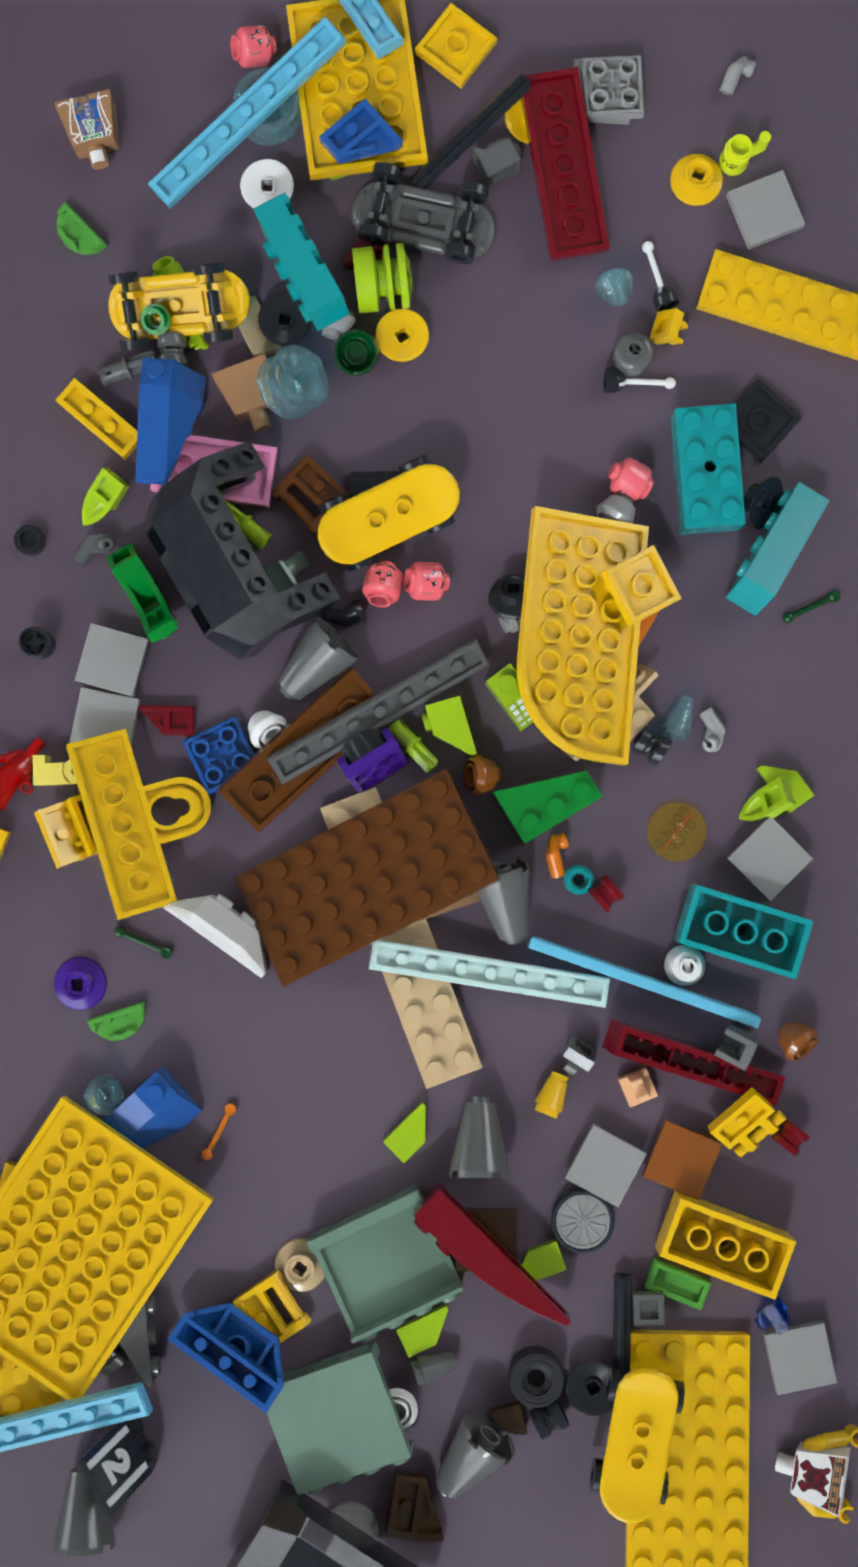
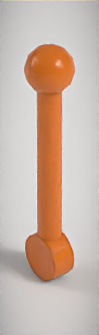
[201,1103,237,1161]

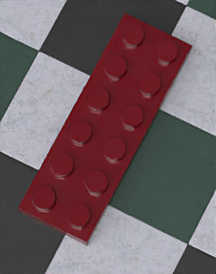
[521,67,610,262]

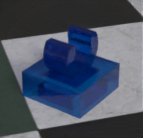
[754,1294,791,1335]

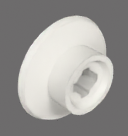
[240,159,294,208]

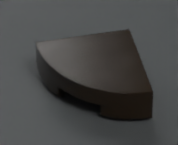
[490,1401,527,1435]

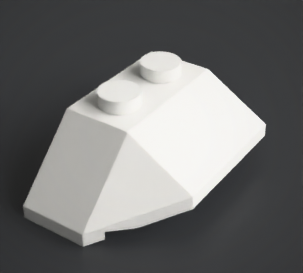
[163,894,268,978]

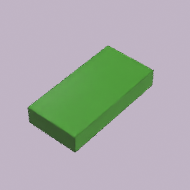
[643,1257,712,1310]

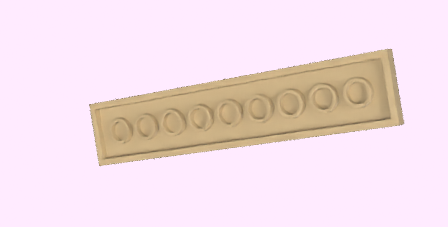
[320,787,483,1089]

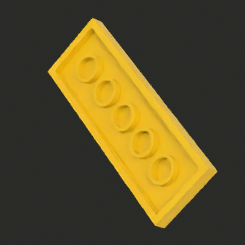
[696,249,858,361]

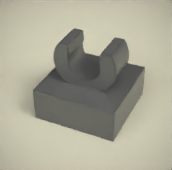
[563,1034,597,1076]
[632,1291,665,1326]

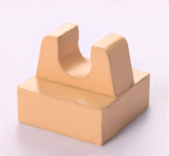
[617,1066,658,1108]

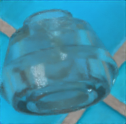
[594,268,634,307]
[83,1074,123,1116]

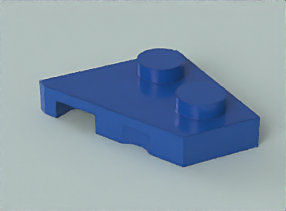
[319,99,403,164]

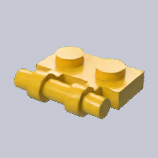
[707,1087,786,1158]

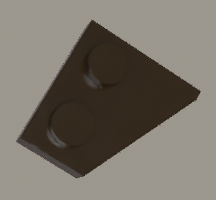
[385,1470,444,1541]

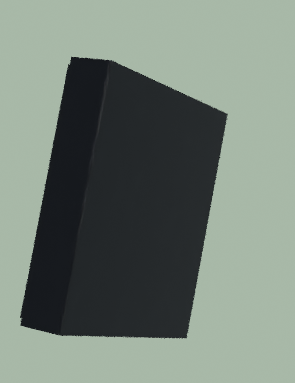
[736,379,803,463]

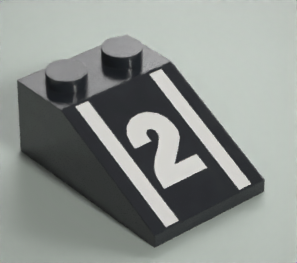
[77,1418,158,1518]

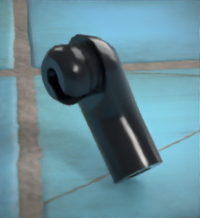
[321,600,366,628]

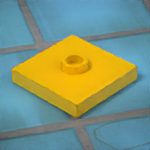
[415,3,498,89]
[601,545,682,627]

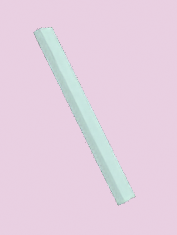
[368,940,610,1008]

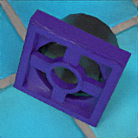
[336,727,409,793]

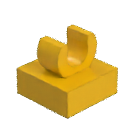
[649,308,688,345]

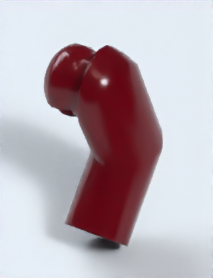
[340,240,383,271]

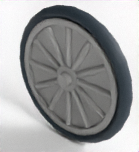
[551,1189,615,1253]

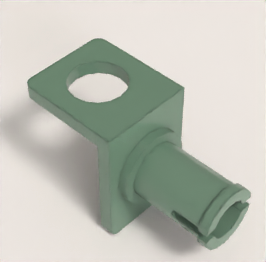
[263,551,309,592]

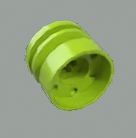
[352,243,413,314]

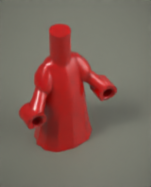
[0,737,46,811]

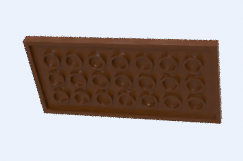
[235,769,501,987]

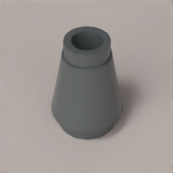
[410,1350,457,1386]

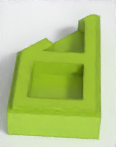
[756,765,814,813]
[383,1101,426,1163]
[521,1238,567,1280]
[396,1303,448,1358]

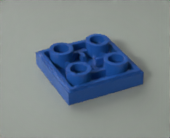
[182,716,255,796]

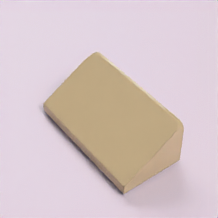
[238,296,282,357]

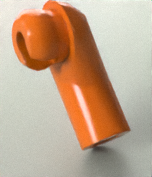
[546,833,569,878]

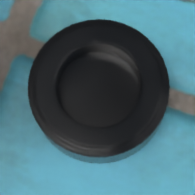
[14,525,46,556]

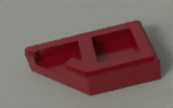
[139,705,196,736]

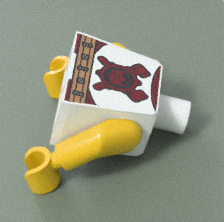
[775,1424,858,1524]

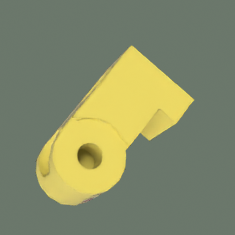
[33,755,77,786]

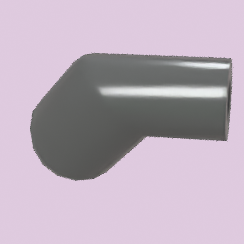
[72,533,115,566]

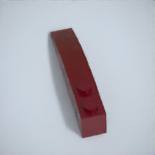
[602,1018,786,1106]
[413,1182,571,1327]

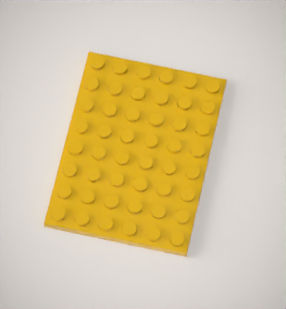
[0,1095,214,1400]

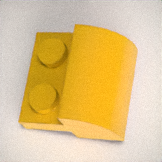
[34,794,98,869]

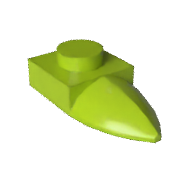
[82,468,130,526]
[738,776,796,821]

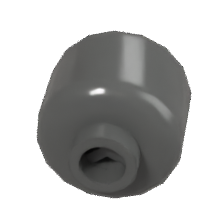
[612,333,653,377]

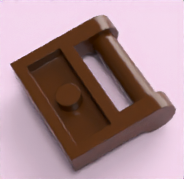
[271,454,350,536]

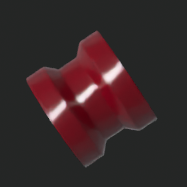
[587,875,625,913]
[771,1119,810,1156]

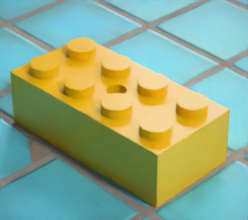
[654,1190,796,1300]

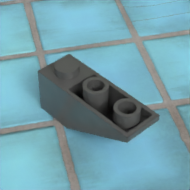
[119,1295,161,1387]

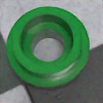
[141,303,171,335]

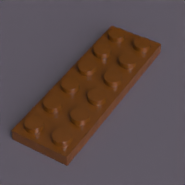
[217,667,375,833]

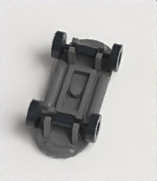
[351,162,496,264]

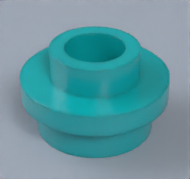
[564,865,594,895]

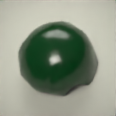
[334,329,380,376]

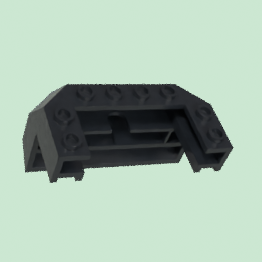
[145,441,341,660]
[227,1478,418,1567]

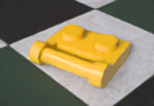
[232,1269,311,1343]

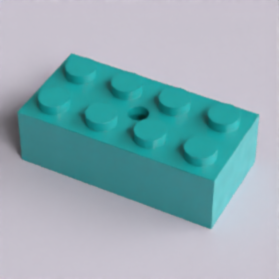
[670,403,746,535]
[673,883,814,980]

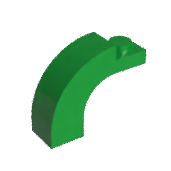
[106,542,179,643]

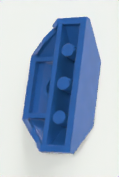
[167,1302,285,1413]

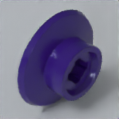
[54,957,107,1010]

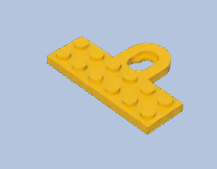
[66,729,211,920]

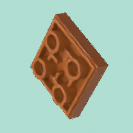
[642,1119,722,1200]

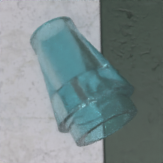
[662,695,696,742]

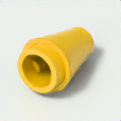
[534,1071,569,1119]

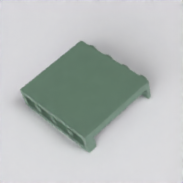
[307,1184,464,1343]
[267,1341,415,1495]

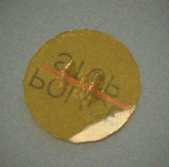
[647,802,707,862]

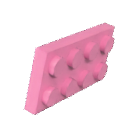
[150,435,278,508]

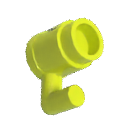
[719,131,771,176]

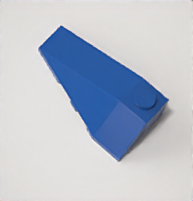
[136,358,206,485]
[103,1066,203,1149]

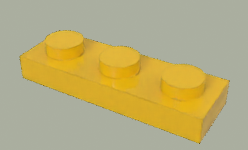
[55,378,138,460]

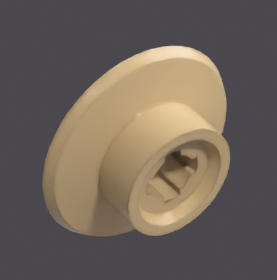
[274,1238,325,1292]

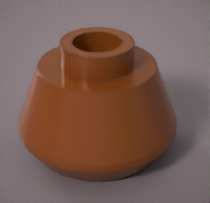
[463,755,501,796]
[778,1022,818,1061]

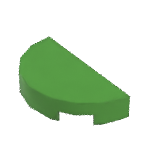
[57,201,107,255]
[86,1001,146,1041]

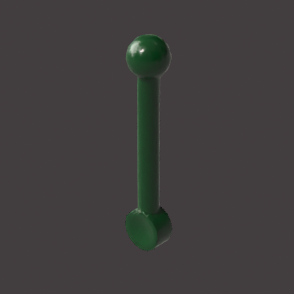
[782,590,841,623]
[114,926,173,959]

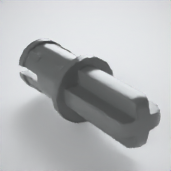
[98,350,157,386]

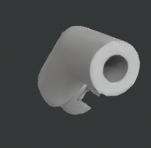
[719,56,756,96]
[699,707,726,752]

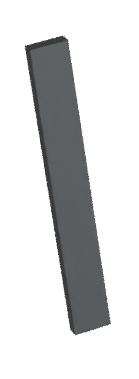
[266,638,490,785]

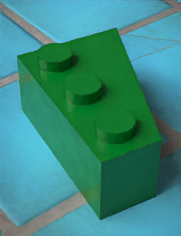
[492,771,603,844]

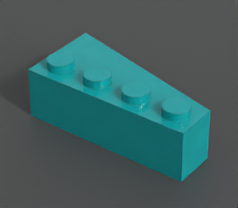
[253,192,350,331]
[725,482,830,616]

